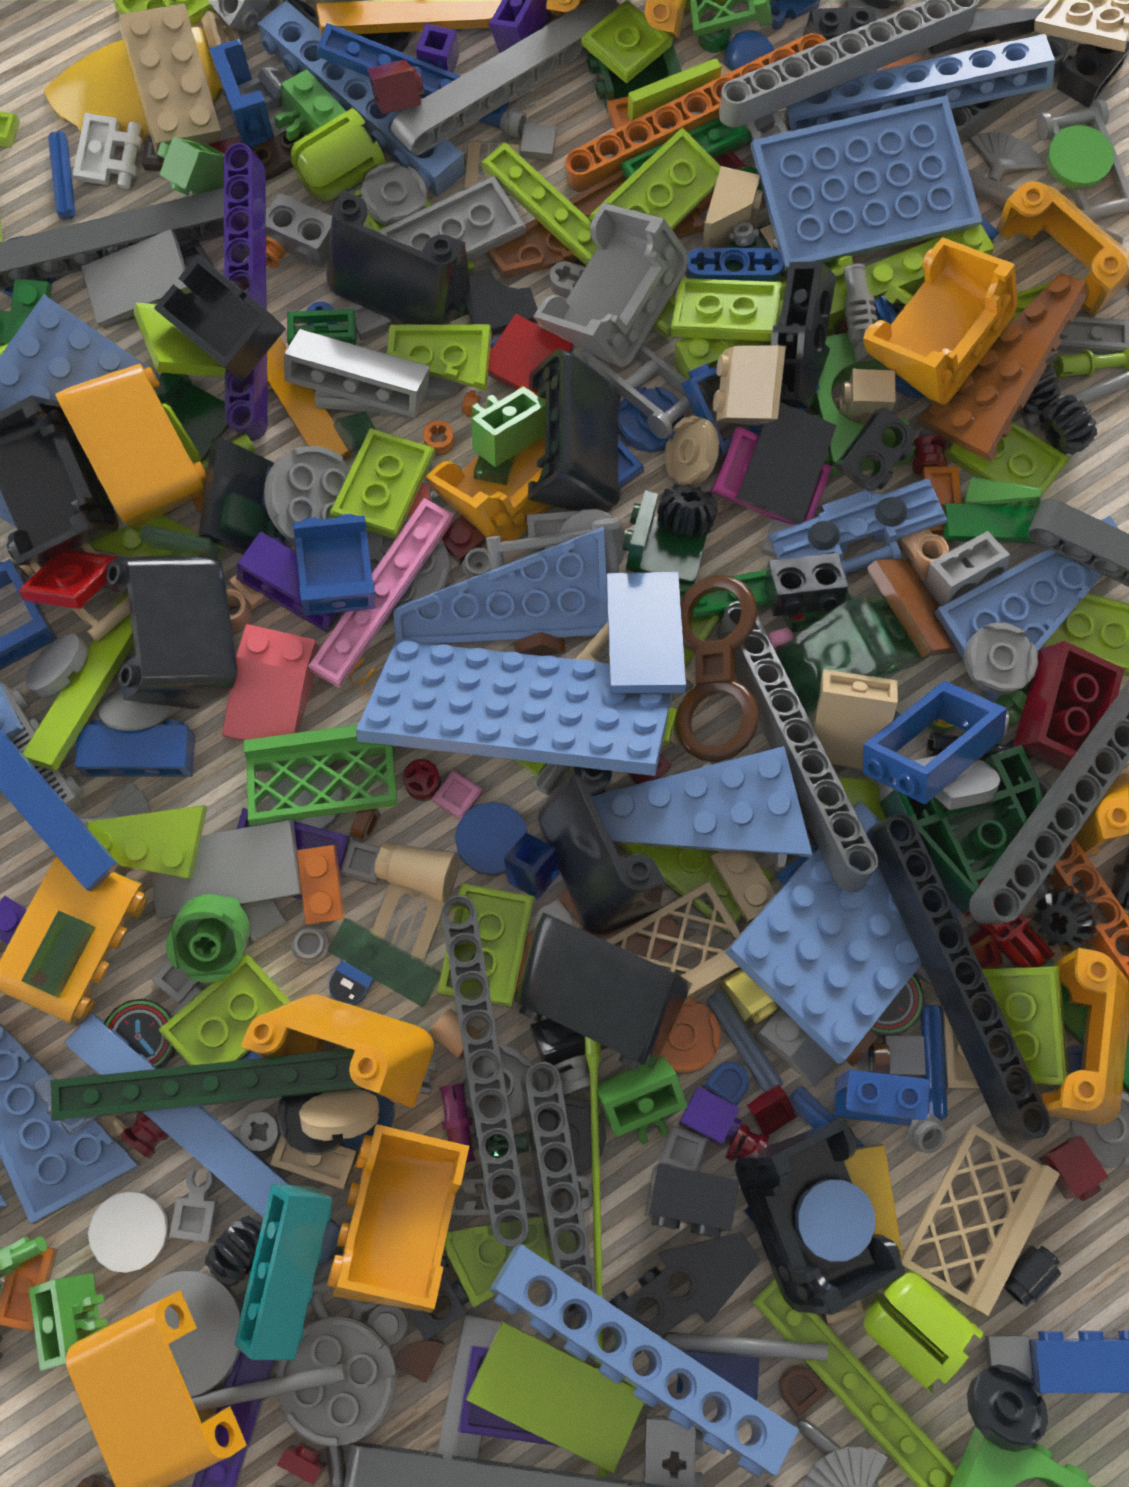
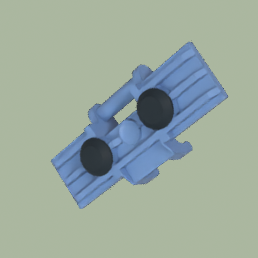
[769,478,947,578]

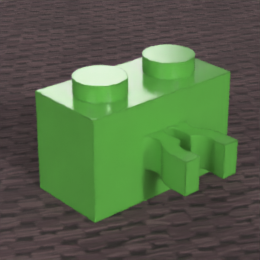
[274,70,346,141]
[157,136,225,195]
[471,387,546,467]
[597,1056,688,1145]
[29,1273,108,1371]

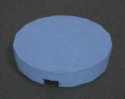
[795,1179,875,1262]

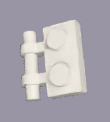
[73,113,143,190]

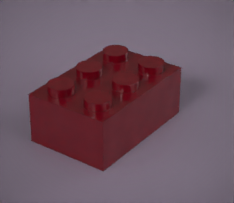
[1013,640,1125,771]

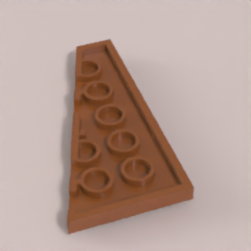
[486,170,705,279]
[917,273,1089,462]

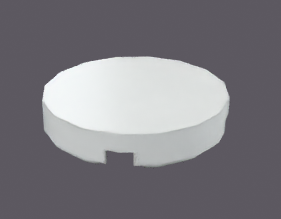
[88,1191,170,1273]

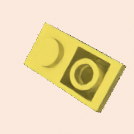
[719,969,779,1025]

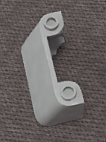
[533,203,689,367]

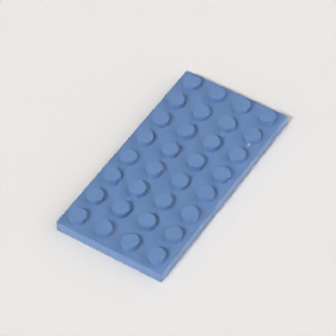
[356,640,674,776]

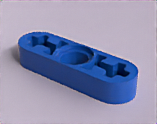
[685,248,784,282]

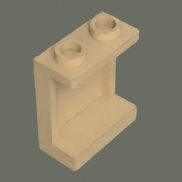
[813,669,898,770]

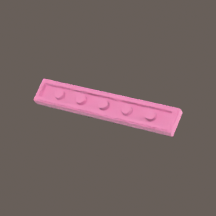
[308,498,454,688]

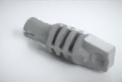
[843,264,877,362]

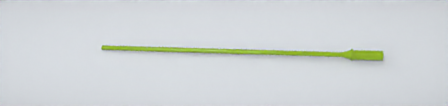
[584,1037,607,1477]

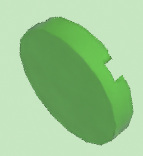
[1046,125,1114,189]

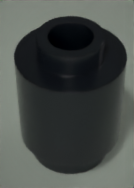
[1003,1245,1061,1307]

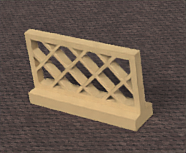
[606,882,741,1004]
[900,1124,1060,1316]

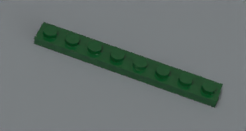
[50,1049,363,1122]

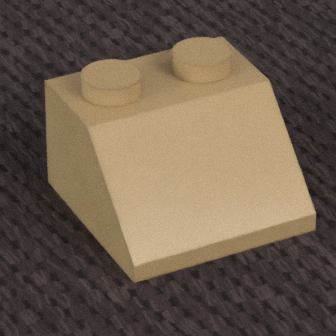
[702,166,763,248]
[713,345,786,426]

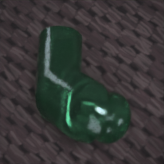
[474,1125,529,1157]

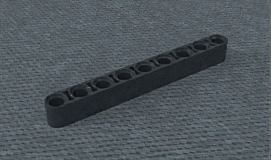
[867,813,1050,1143]

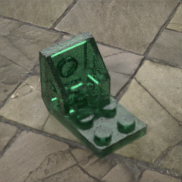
[775,596,929,717]

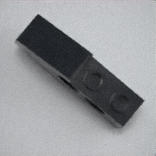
[771,261,837,408]
[609,1232,761,1358]

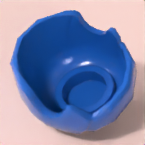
[723,30,774,71]

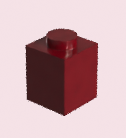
[1039,1135,1109,1201]

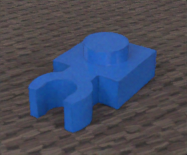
[770,0,820,30]

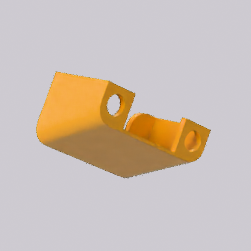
[0,856,148,1026]
[327,1124,469,1313]
[66,1290,247,1487]

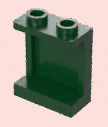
[587,32,682,113]

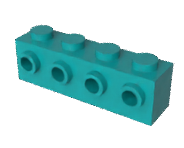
[234,1184,332,1360]

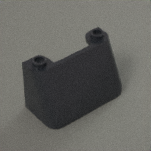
[326,190,470,325]
[528,349,621,512]
[0,395,119,565]
[106,555,237,710]
[538,766,665,934]
[515,912,692,1071]
[735,1119,906,1315]

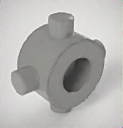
[729,222,759,247]

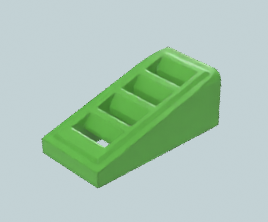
[965,477,1042,506]

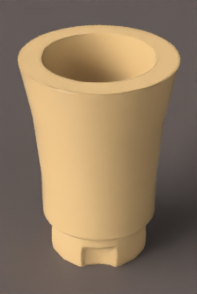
[374,842,459,903]

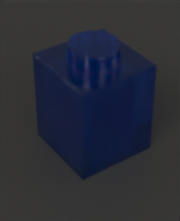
[504,832,560,900]

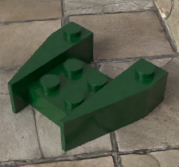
[879,745,1055,914]

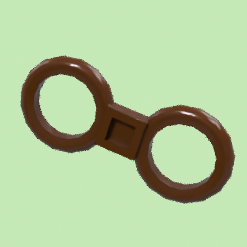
[675,575,759,762]

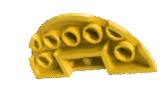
[43,28,226,144]

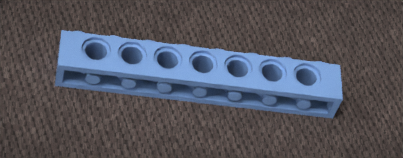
[258,0,465,197]
[785,34,1055,132]
[489,1244,799,1478]

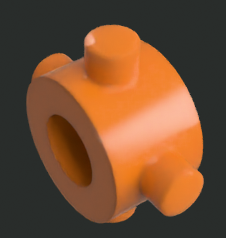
[462,390,481,418]

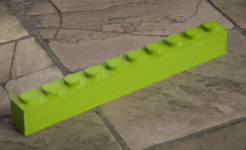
[673,225,995,383]

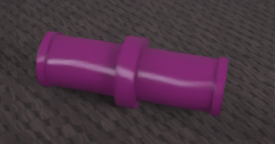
[439,1083,475,1163]

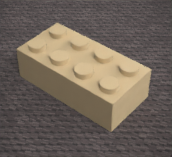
[119,3,221,157]

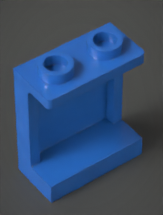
[209,39,274,149]
[293,514,376,616]
[832,1070,930,1127]

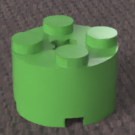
[166,894,250,982]

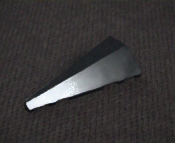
[928,8,1045,55]

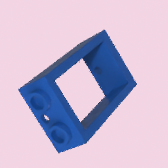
[863,681,1007,804]

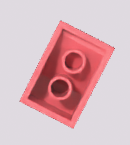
[222,624,320,741]

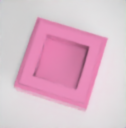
[432,770,483,820]

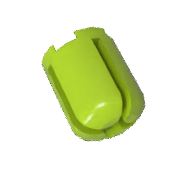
[291,108,386,203]
[863,1271,983,1394]

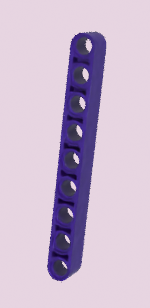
[224,143,268,441]

